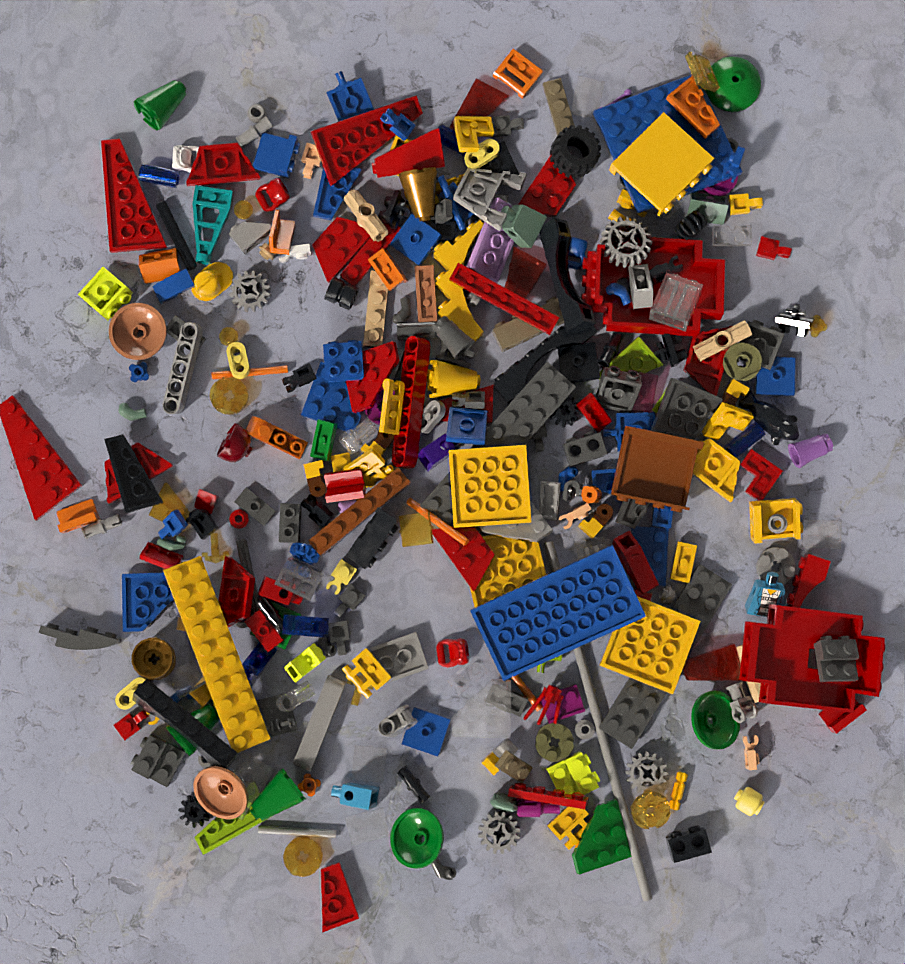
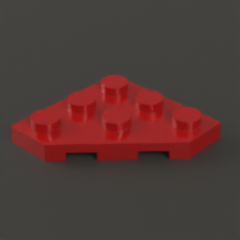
[346,341,400,413]

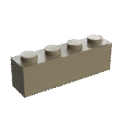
[492,296,564,353]

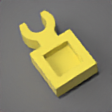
[326,559,357,595]

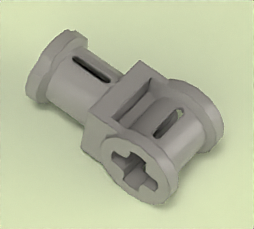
[726,682,758,723]

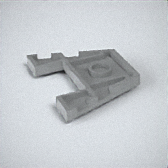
[453,168,527,231]

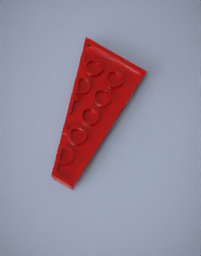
[311,95,423,187]
[101,139,167,253]
[0,395,83,521]

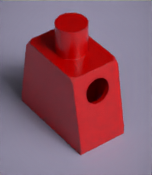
[258,575,304,605]

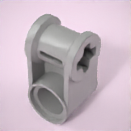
[378,705,418,737]

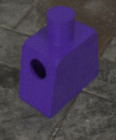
[418,434,459,472]

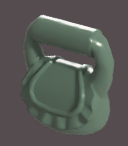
[490,792,518,812]

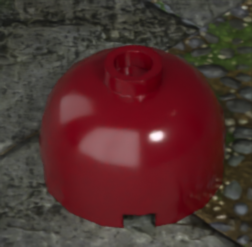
[217,423,252,462]

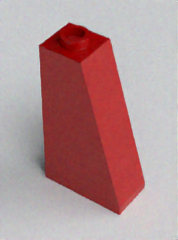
[372,128,445,178]

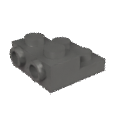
[739,319,784,370]
[595,366,642,413]
[814,636,859,682]
[130,734,186,787]

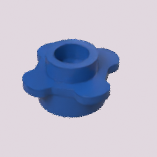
[129,362,149,382]

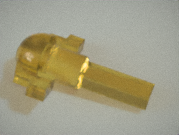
[202,533,229,564]
[347,675,373,706]

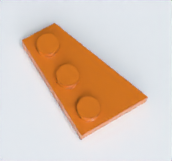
[666,75,720,139]

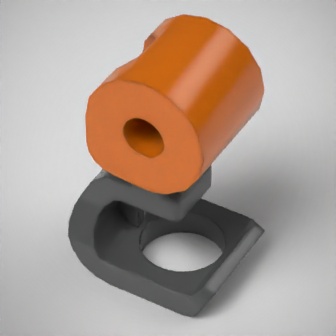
[563,480,602,503]

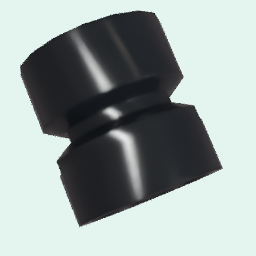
[324,277,359,310]

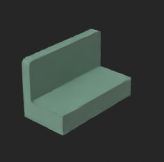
[687,191,729,225]

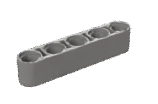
[162,322,203,414]
[293,675,346,771]

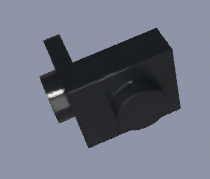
[185,509,219,540]

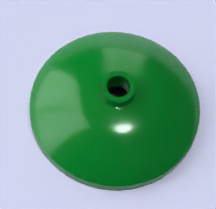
[705,56,761,112]
[691,690,740,750]
[390,808,444,869]

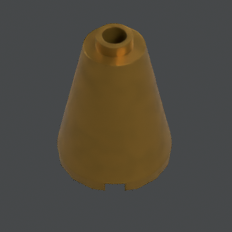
[399,167,437,221]

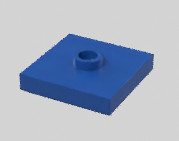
[390,213,442,266]
[755,357,796,396]
[446,407,488,445]
[402,707,450,757]

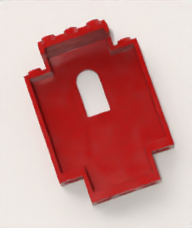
[581,236,725,337]
[739,605,886,713]

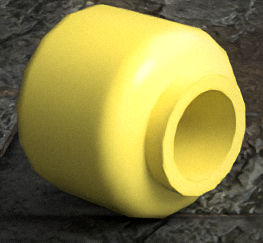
[734,787,765,816]

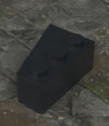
[346,507,399,570]

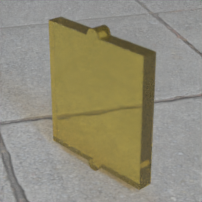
[399,512,434,547]

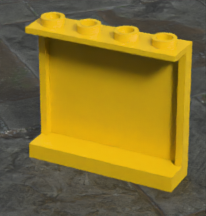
[609,112,714,216]

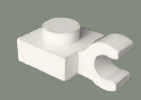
[279,244,312,263]

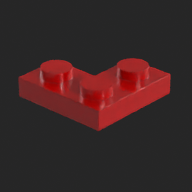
[740,449,783,501]

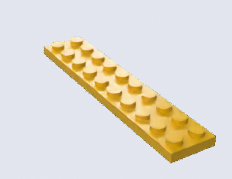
[163,556,270,753]

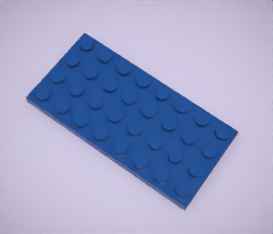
[470,544,646,681]

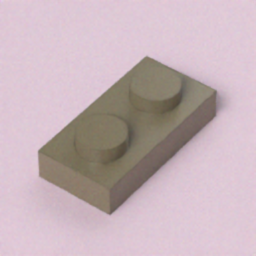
[495,750,533,783]

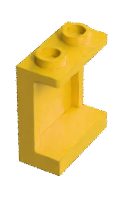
[749,498,803,543]

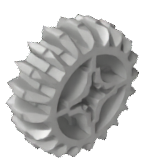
[600,216,652,268]

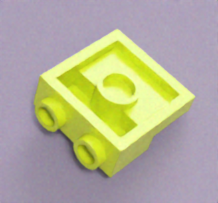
[78,267,133,321]
[546,751,600,795]

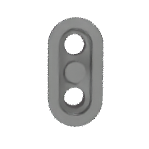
[421,400,446,434]

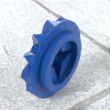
[290,543,320,565]

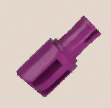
[516,798,560,817]

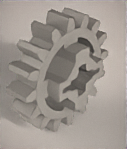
[229,271,271,312]
[625,751,668,795]
[478,810,520,854]

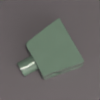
[501,205,547,248]

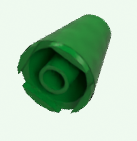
[133,80,186,131]
[166,704,220,756]
[250,768,306,821]

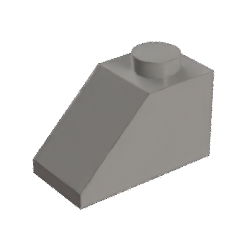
[228,222,271,255]
[628,264,653,309]

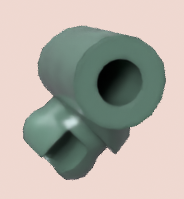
[118,403,147,421]
[157,535,187,551]

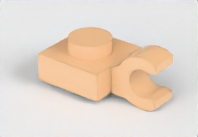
[301,143,321,179]
[558,502,591,529]
[742,735,759,770]

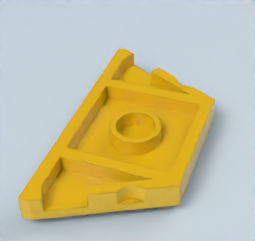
[693,438,740,503]

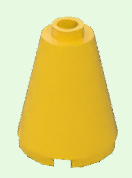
[427,360,481,398]

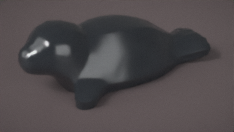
[739,391,799,445]

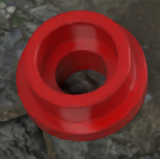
[229,510,249,529]

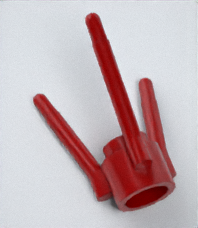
[523,684,564,725]

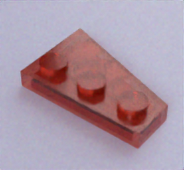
[450,78,509,131]
[505,246,547,299]
[683,643,741,681]

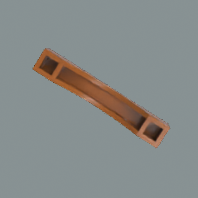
[308,468,411,556]

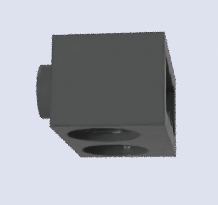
[562,431,607,467]
[278,503,302,543]

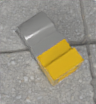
[481,738,518,775]

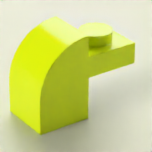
[284,643,326,683]

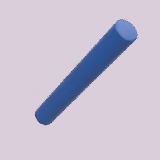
[437,175,467,231]

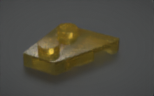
[149,482,190,532]

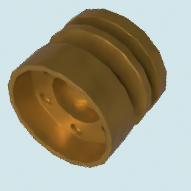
[131,638,176,680]

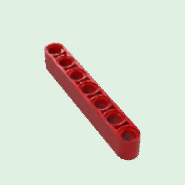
[392,336,431,469]

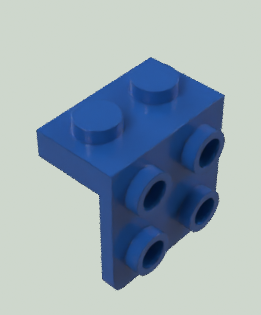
[253,133,301,178]
[323,340,364,382]

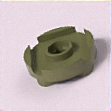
[723,343,762,381]
[535,723,574,762]

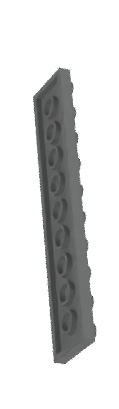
[420,362,576,526]
[598,564,732,749]

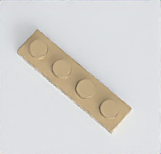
[363,270,388,347]

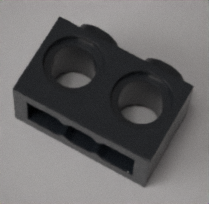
[665,825,712,863]

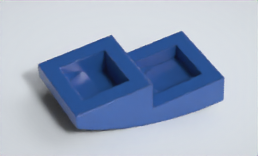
[152,269,195,304]

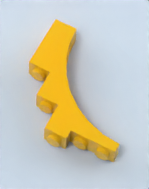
[433,220,484,343]

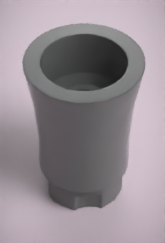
[432,316,475,359]

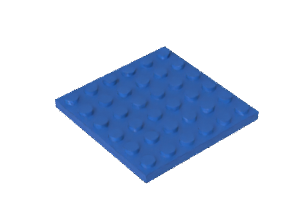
[593,73,743,213]

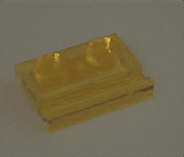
[685,52,720,92]

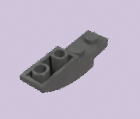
[39,623,121,650]

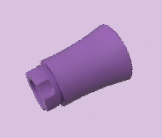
[788,434,833,468]

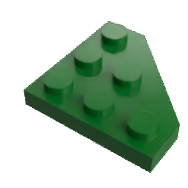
[572,799,632,875]

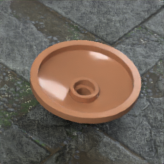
[109,303,167,360]
[193,766,249,819]

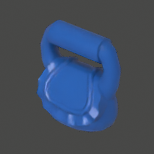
[568,237,588,270]

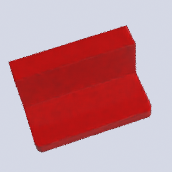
[324,469,366,503]
[819,700,867,734]

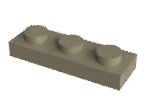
[542,78,575,136]

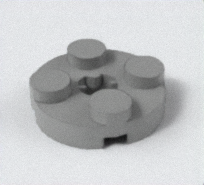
[756,547,796,584]

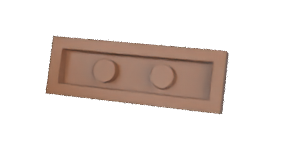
[415,265,437,323]

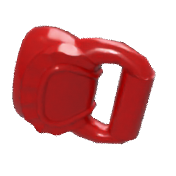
[255,178,290,212]
[436,638,469,668]

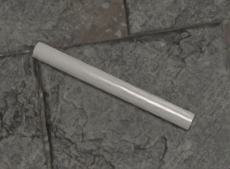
[258,825,337,838]

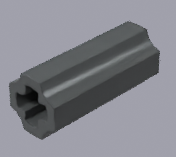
[397,322,436,340]

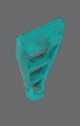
[192,185,234,265]

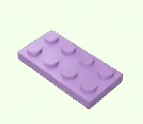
[466,197,514,283]

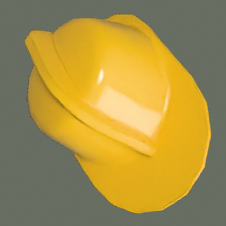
[191,262,233,301]

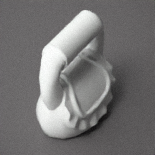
[172,145,199,172]

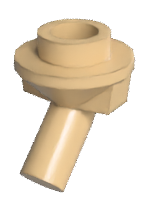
[259,243,276,260]

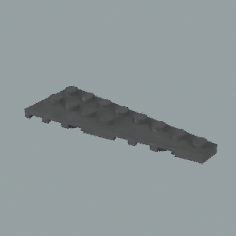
[615,378,723,529]

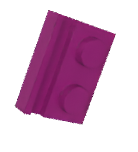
[541,684,585,724]

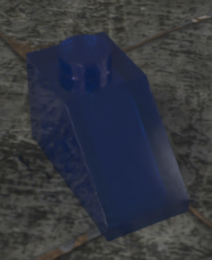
[282,615,329,638]
[242,642,277,687]

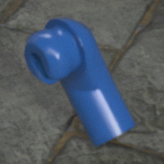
[605,283,632,306]
[558,466,578,491]

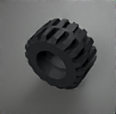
[549,125,601,178]

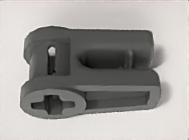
[435,341,475,369]

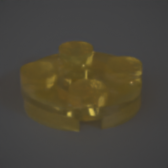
[210,376,249,415]
[630,790,670,829]
[283,836,323,877]

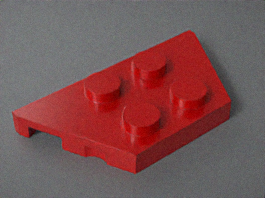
[186,143,260,186]
[518,155,576,217]
[312,217,370,283]
[683,326,732,396]
[105,442,173,504]
[431,526,495,592]
[218,556,255,627]

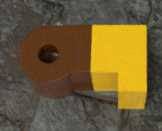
[717,379,750,409]
[360,431,394,456]
[303,460,327,498]
[578,504,613,539]

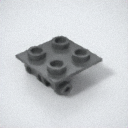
[256,692,298,737]

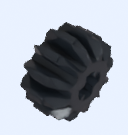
[674,210,708,240]
[550,397,581,428]
[178,795,210,828]

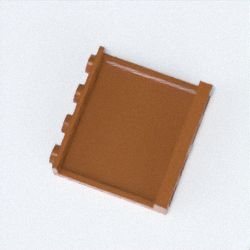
[611,426,704,513]

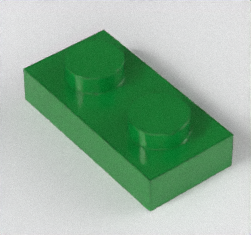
[310,419,338,461]

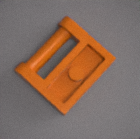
[493,48,543,99]

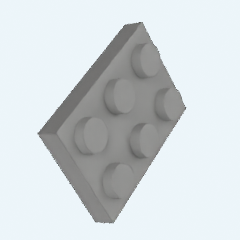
[361,632,429,684]

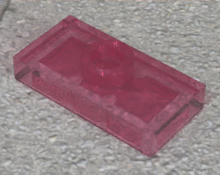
[632,372,659,412]

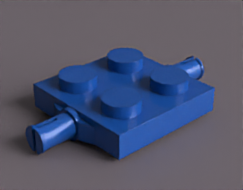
[326,71,374,122]
[603,412,655,452]

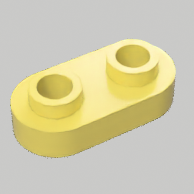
[464,139,499,169]
[226,342,250,379]
[115,677,147,710]

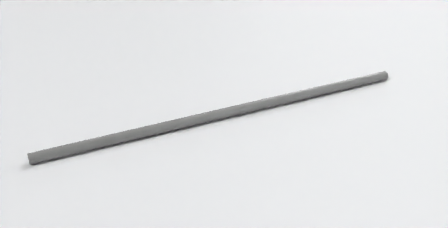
[544,541,653,901]

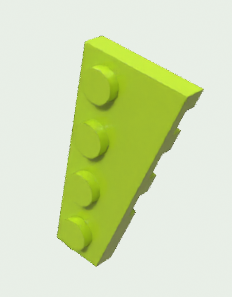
[194,781,271,855]

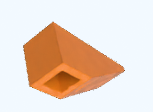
[246,416,308,459]

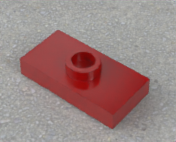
[576,392,612,433]
[139,542,183,569]
[244,610,283,652]

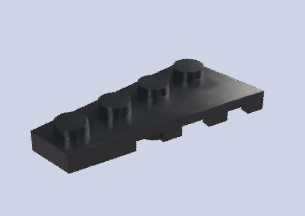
[104,434,164,514]

